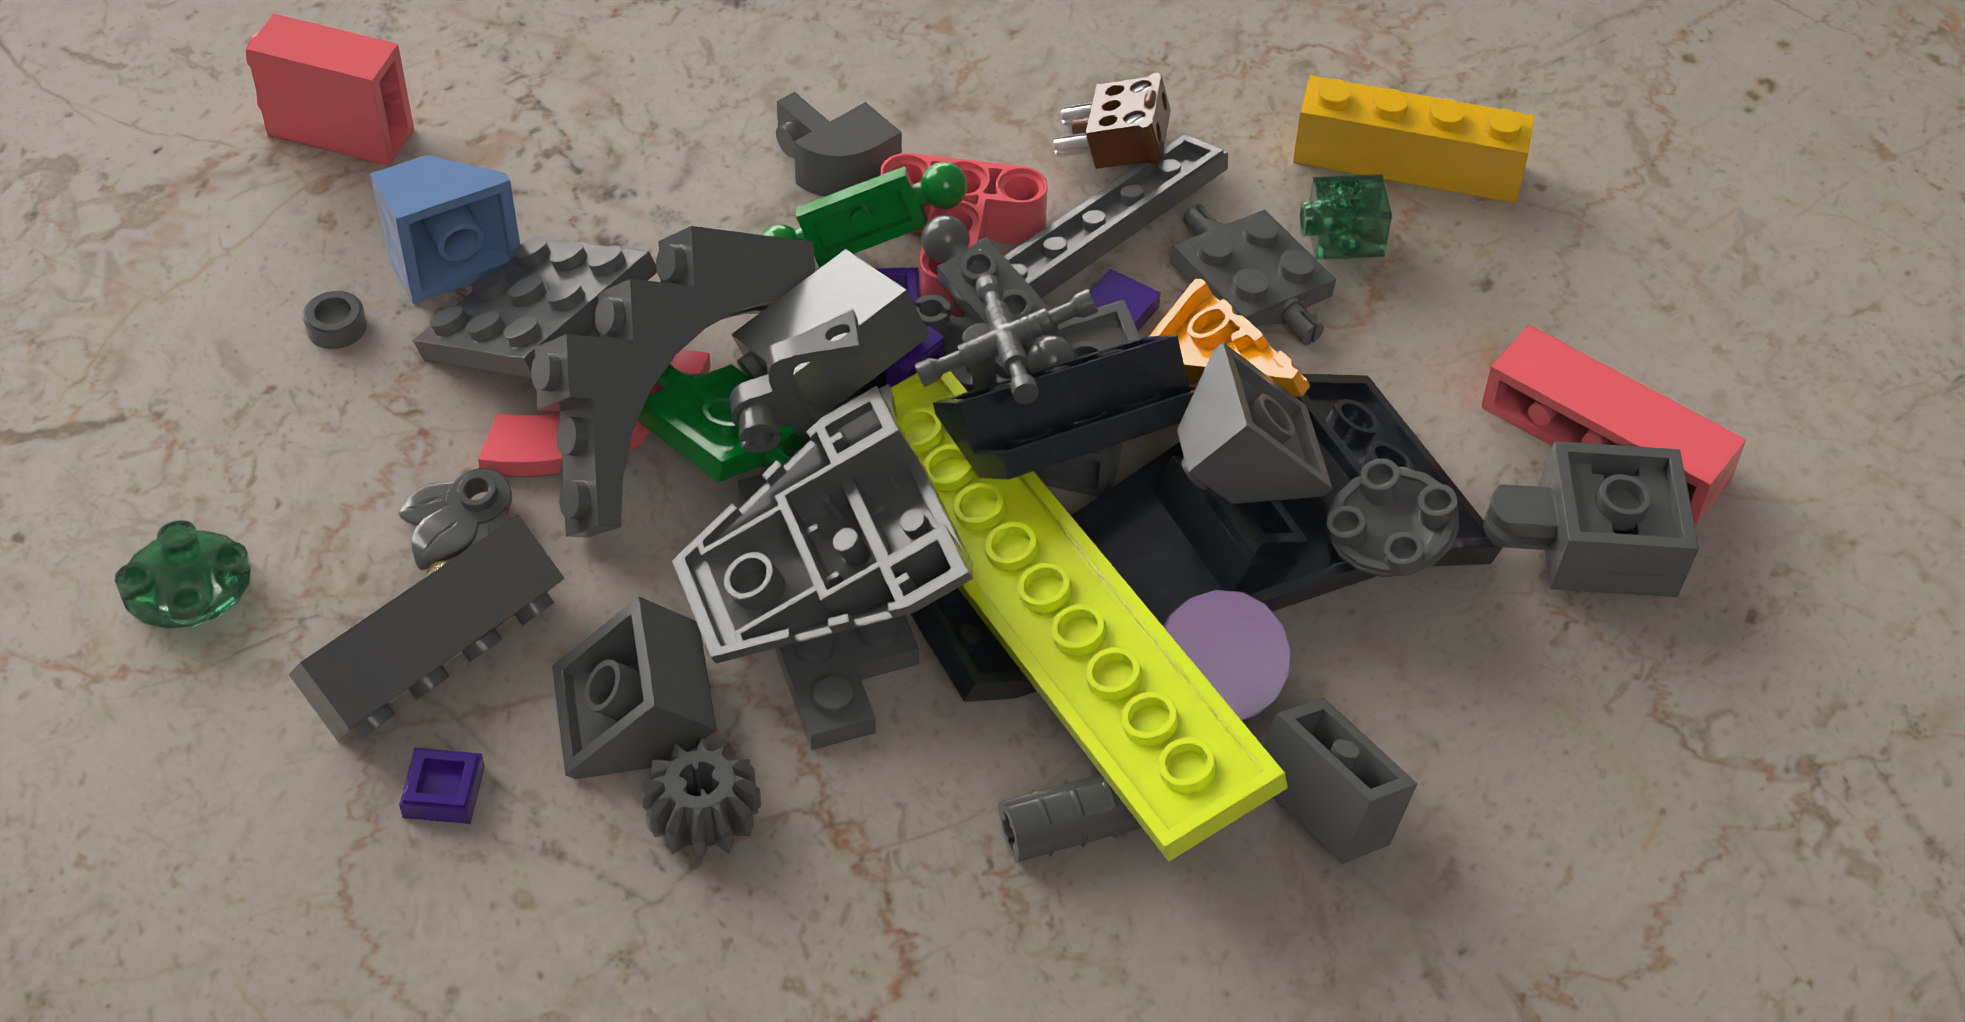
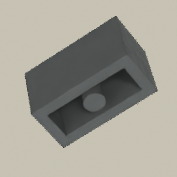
[1263,698,1418,864]

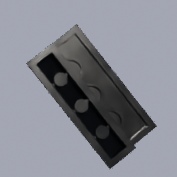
[933,335,1198,480]

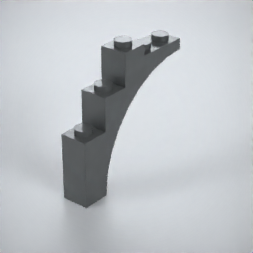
[531,226,815,538]

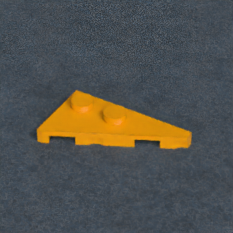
[1149,279,1310,397]

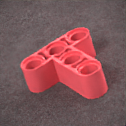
[881,153,1048,317]

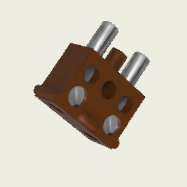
[1053,72,1171,169]

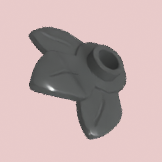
[399,468,512,570]

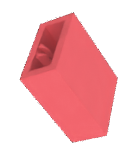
[246,13,415,166]

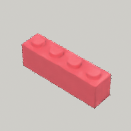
[1481,324,1746,525]

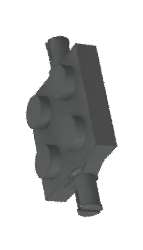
[1170,204,1337,345]

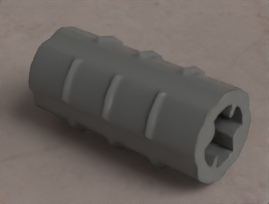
[999,771,1142,862]

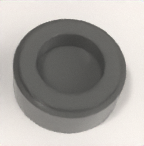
[303,291,367,349]

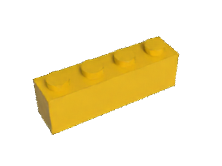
[1293,75,1535,203]

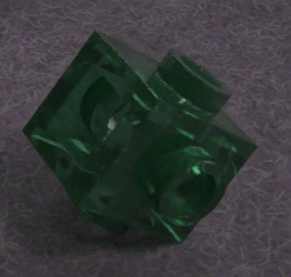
[1299,174,1392,260]

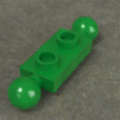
[761,162,968,267]

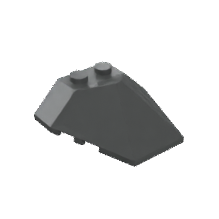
[672,386,973,663]

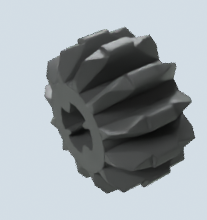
[641,737,761,860]

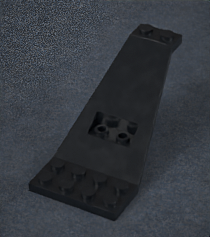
[911,374,1503,702]

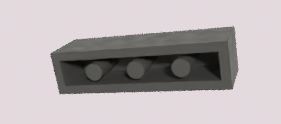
[289,515,565,740]

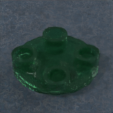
[115,520,251,629]

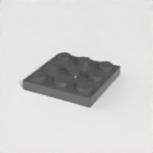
[413,237,657,378]

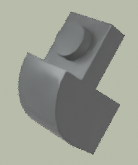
[776,92,902,197]

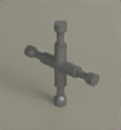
[915,275,1098,404]

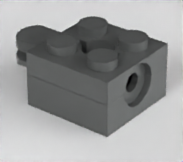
[1483,441,1699,597]

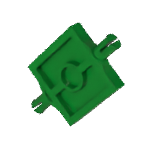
[638,364,808,483]

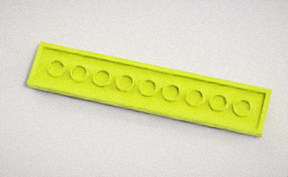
[891,371,1288,862]

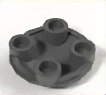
[1327,459,1459,577]

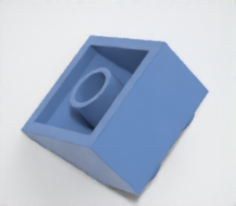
[370,155,520,304]

